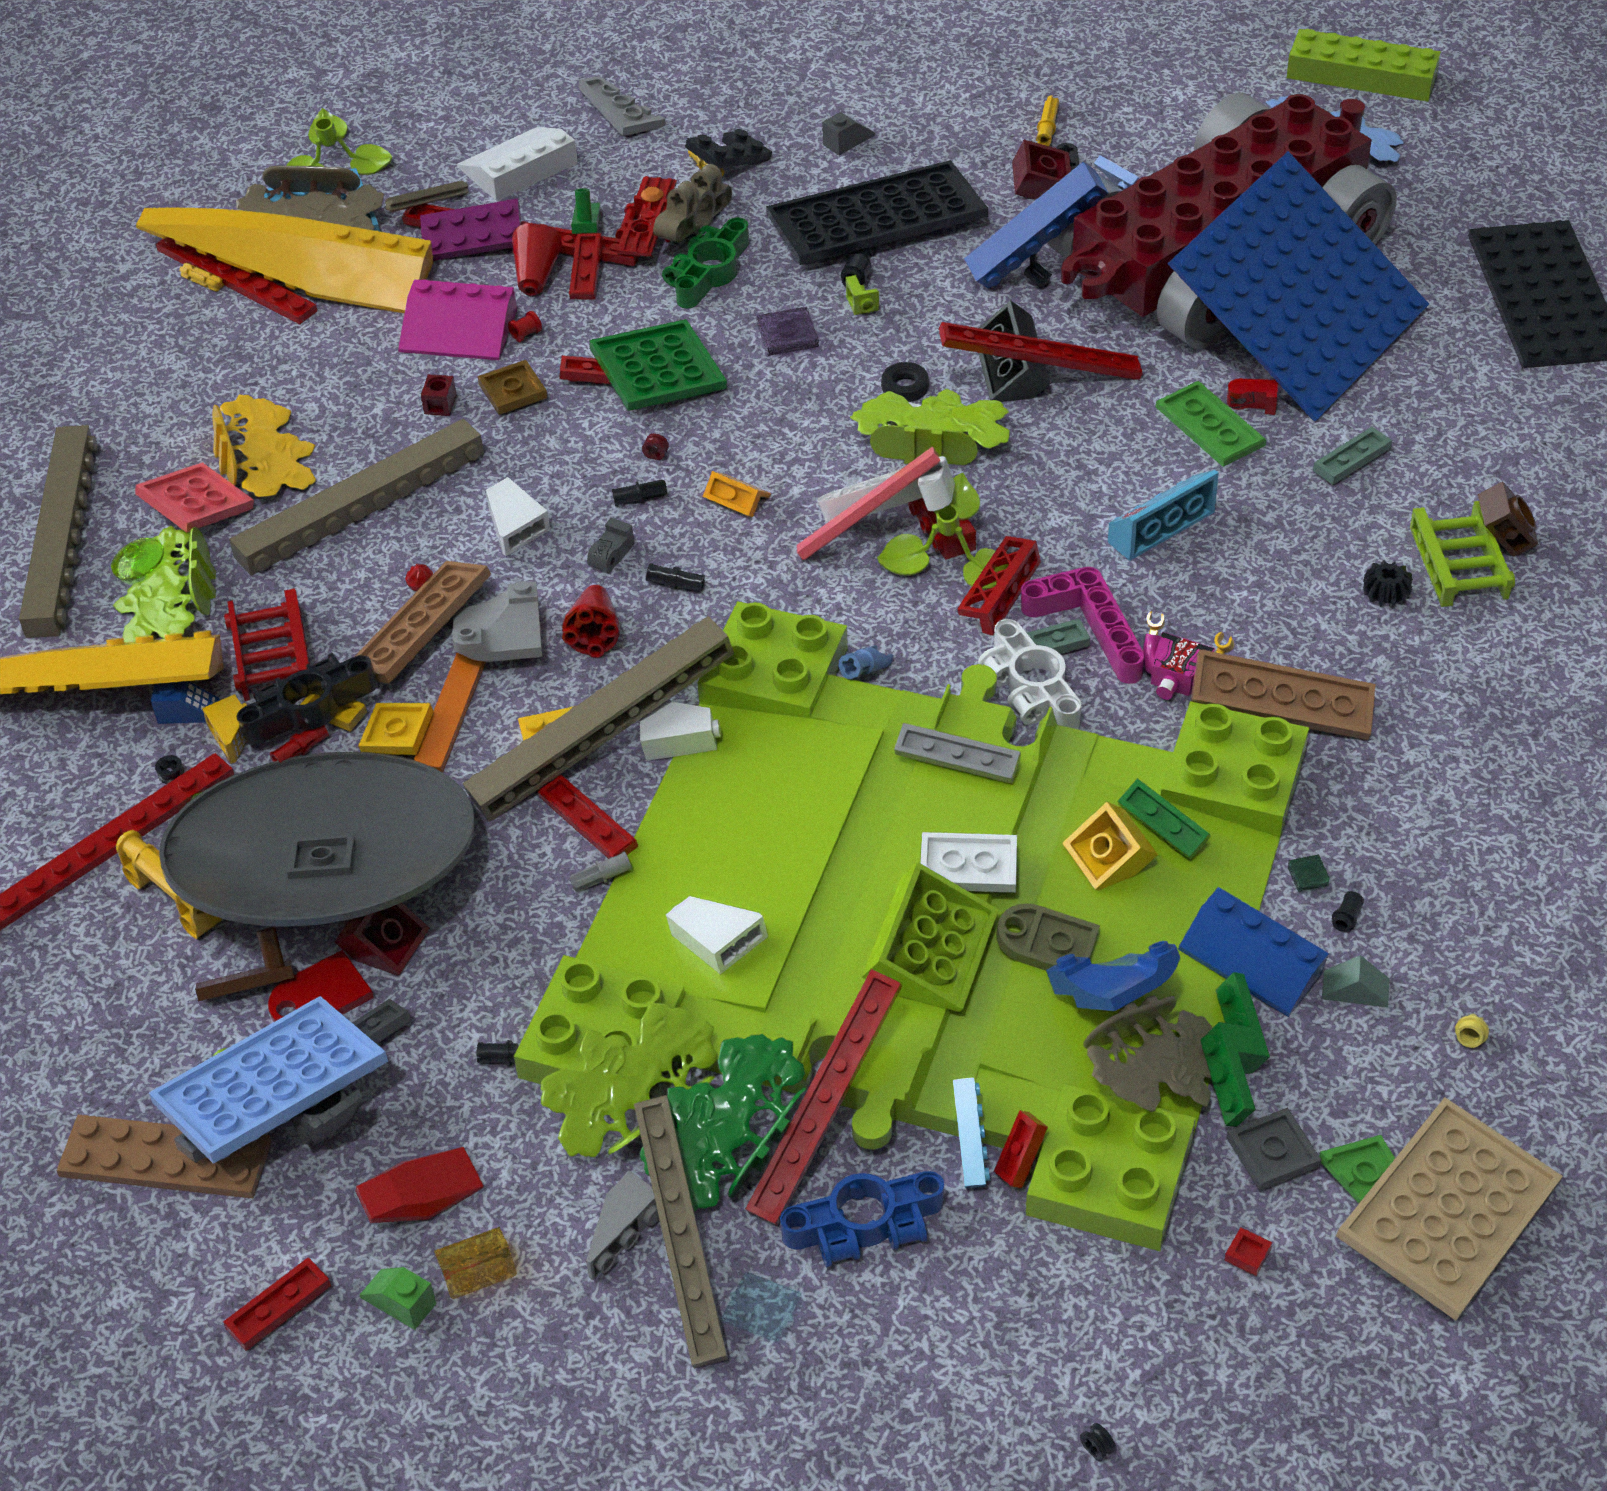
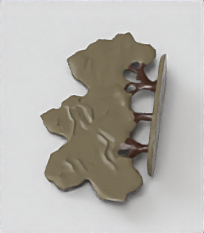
[235,165,384,230]

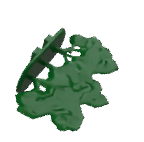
[640,1034,808,1211]

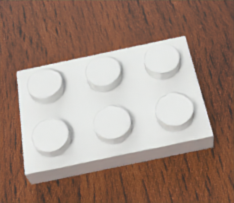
[921,832,1017,893]

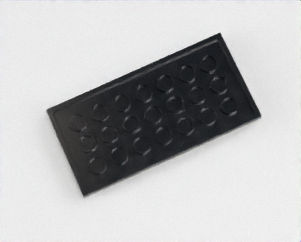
[766,160,988,265]
[1468,220,1607,369]

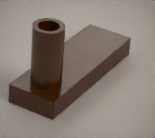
[195,927,294,1002]

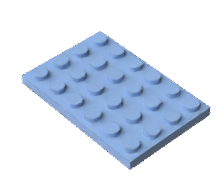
[149,996,388,1164]

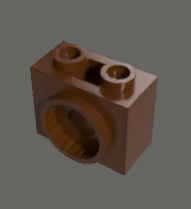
[1478,481,1539,557]

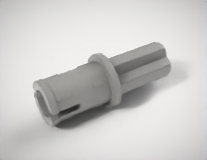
[570,851,632,892]

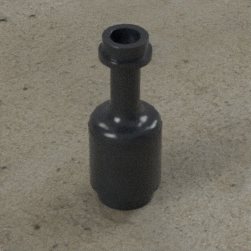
[841,246,876,287]

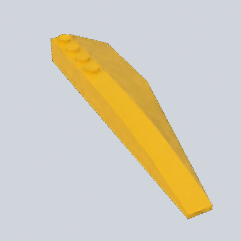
[136,207,433,313]
[0,630,224,694]

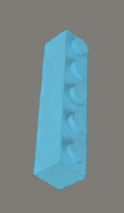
[953,1078,990,1188]

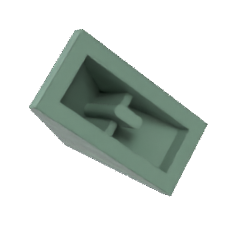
[1322,955,1390,1008]

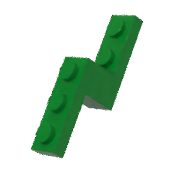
[1200,972,1270,1127]

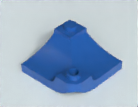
[1046,941,1180,1011]

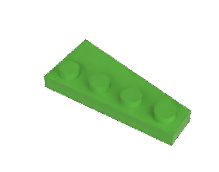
[1319,1135,1395,1203]

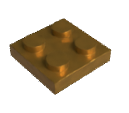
[477,360,548,415]

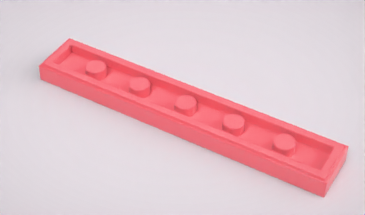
[796,446,940,560]

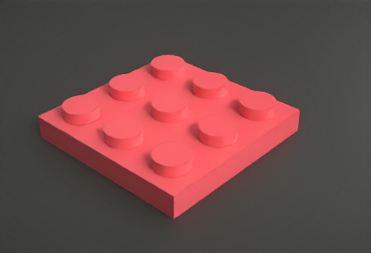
[135,462,254,532]

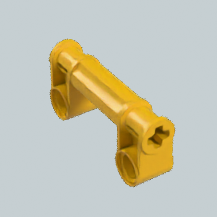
[116,830,222,939]

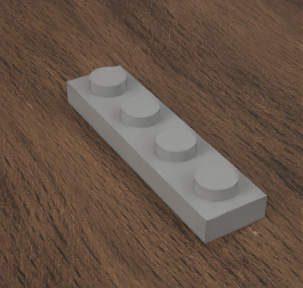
[894,723,1021,784]

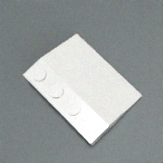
[457,127,578,201]

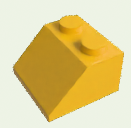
[1062,802,1158,891]

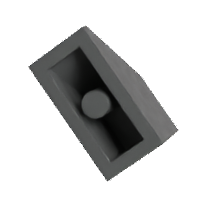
[822,112,875,155]

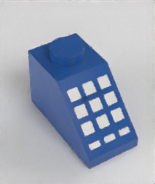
[151,681,220,724]

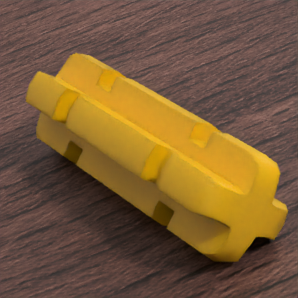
[179,263,224,292]

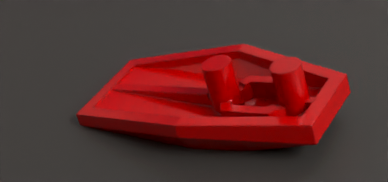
[355,1147,484,1223]

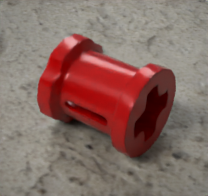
[508,310,542,343]

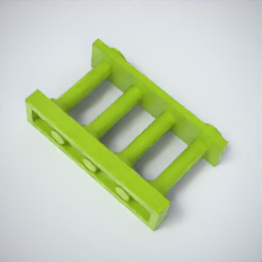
[1410,501,1515,607]

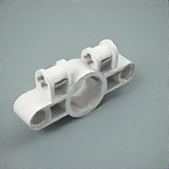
[978,619,1081,729]

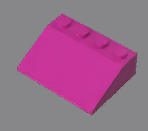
[398,279,517,360]

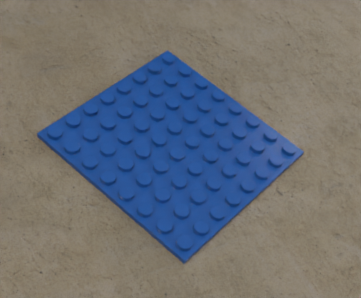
[1168,151,1429,421]

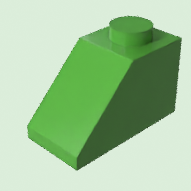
[359,1267,436,1330]

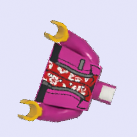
[1143,611,1235,700]

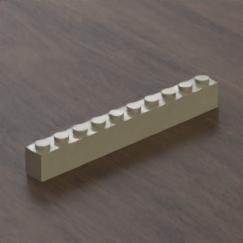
[229,418,484,576]
[19,425,97,638]
[463,616,734,822]

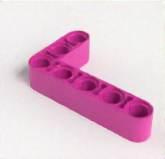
[1021,567,1144,684]

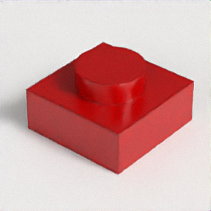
[1224,1227,1273,1276]

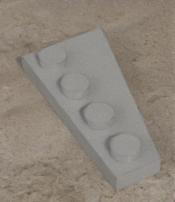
[578,76,665,136]

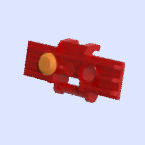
[615,176,677,257]

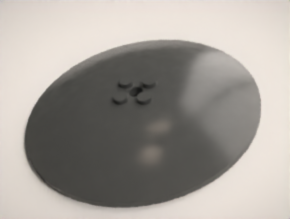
[159,752,475,927]

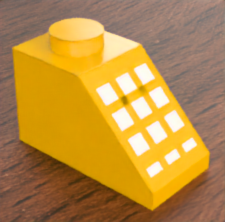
[202,694,247,764]

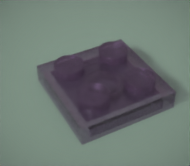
[756,306,819,356]

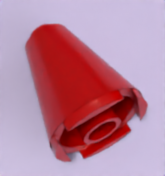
[512,223,562,296]

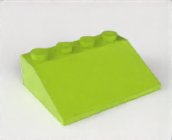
[862,862,999,1012]

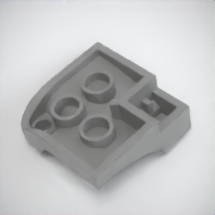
[452,581,542,662]

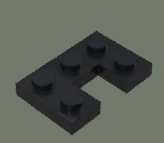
[685,129,772,169]

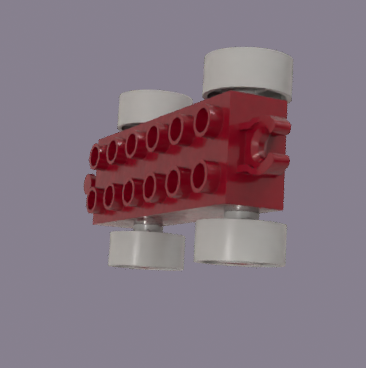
[1047,92,1397,349]

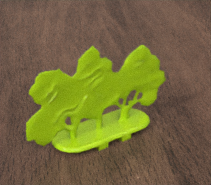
[850,388,1010,465]
[113,525,216,642]
[540,1002,717,1157]

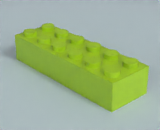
[1286,29,1441,102]

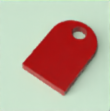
[268,950,374,1022]

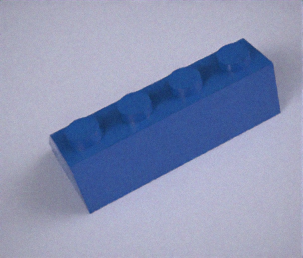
[1178,887,1329,1017]

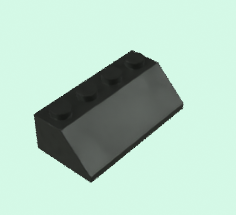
[978,300,1050,402]

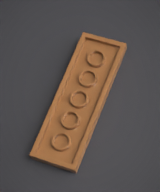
[354,561,491,683]
[1191,649,1376,740]
[56,1114,272,1199]

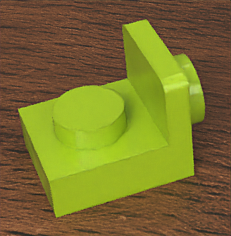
[846,275,879,315]

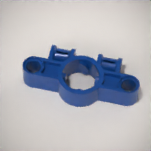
[780,1171,944,1268]

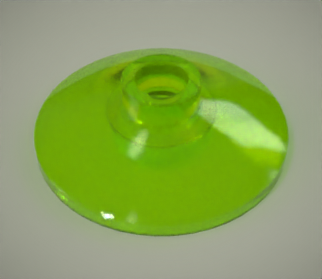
[111,538,164,581]

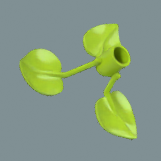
[286,108,392,175]
[877,473,1008,590]

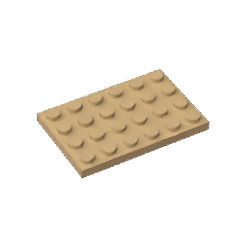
[1336,1097,1563,1321]

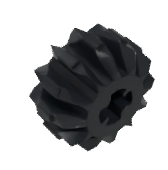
[1363,560,1413,608]

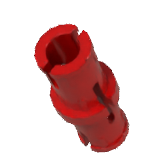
[270,725,329,764]

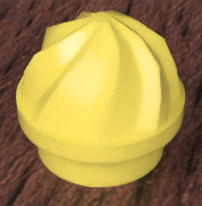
[1455,1014,1489,1048]

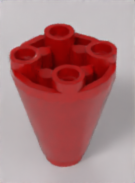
[562,585,620,658]

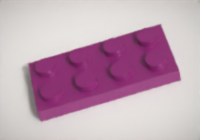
[420,198,522,261]

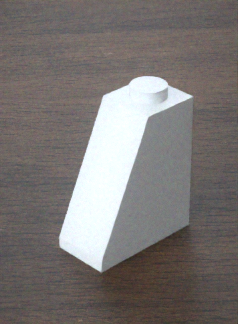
[486,477,550,556]
[640,701,721,761]
[666,896,768,974]

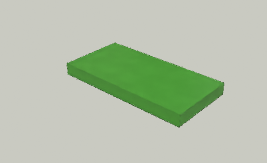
[1155,381,1266,467]

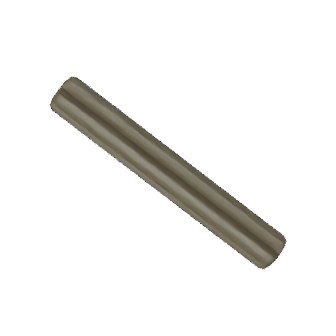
[385,180,468,212]

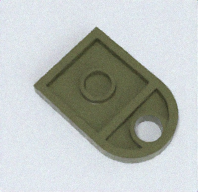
[996,903,1100,971]

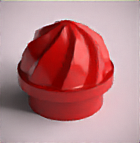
[405,563,433,592]

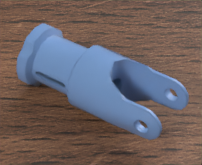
[838,645,894,679]

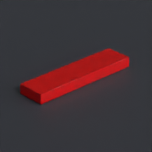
[538,775,638,859]

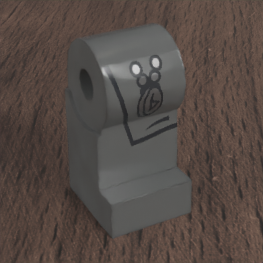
[587,517,635,573]

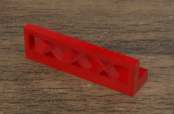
[957,536,1041,636]

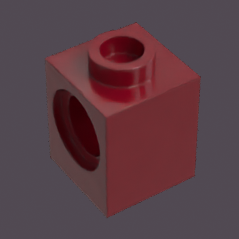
[421,374,457,416]

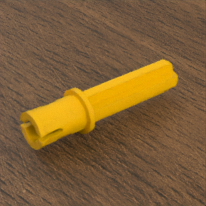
[1036,95,1059,146]

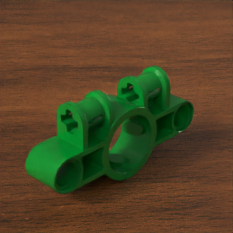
[662,217,749,309]

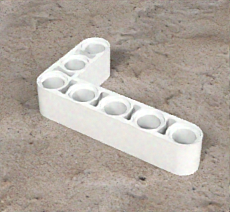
[817,456,955,523]

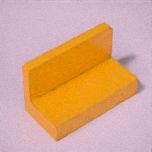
[703,471,771,517]

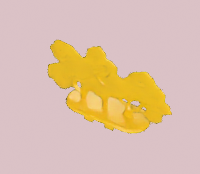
[212,394,316,497]

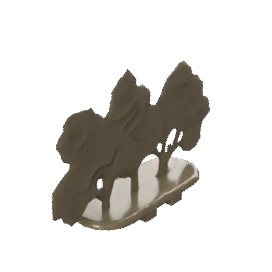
[1083,995,1213,1112]

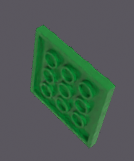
[589,319,727,411]

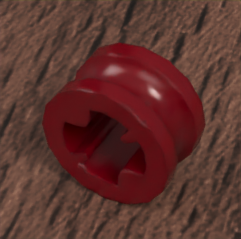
[642,433,669,460]

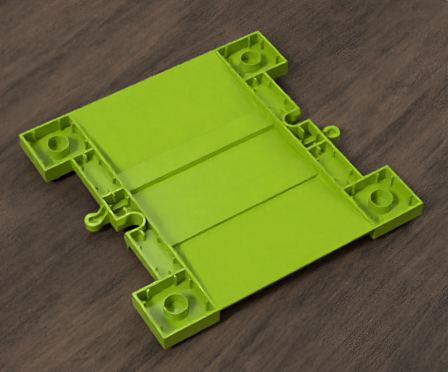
[514,601,1309,1251]

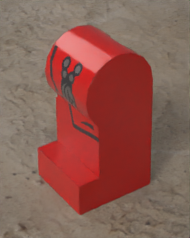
[1227,378,1278,415]

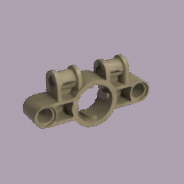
[653,164,732,243]

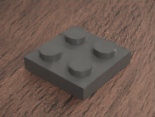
[1227,1107,1321,1191]

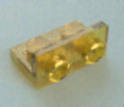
[434,1227,517,1299]

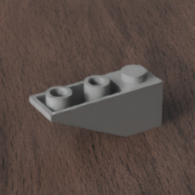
[586,1171,659,1280]

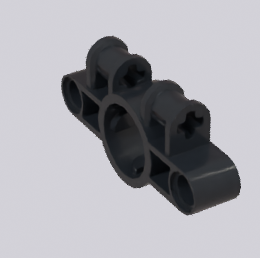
[236,653,378,744]

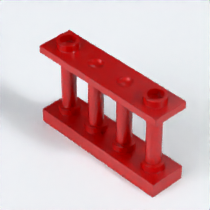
[224,588,310,701]

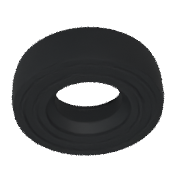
[881,362,929,402]

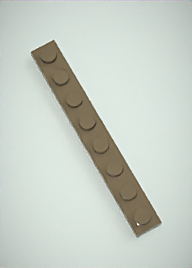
[634,1095,728,1369]

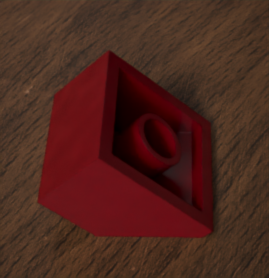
[1012,139,1071,200]
[334,902,430,976]

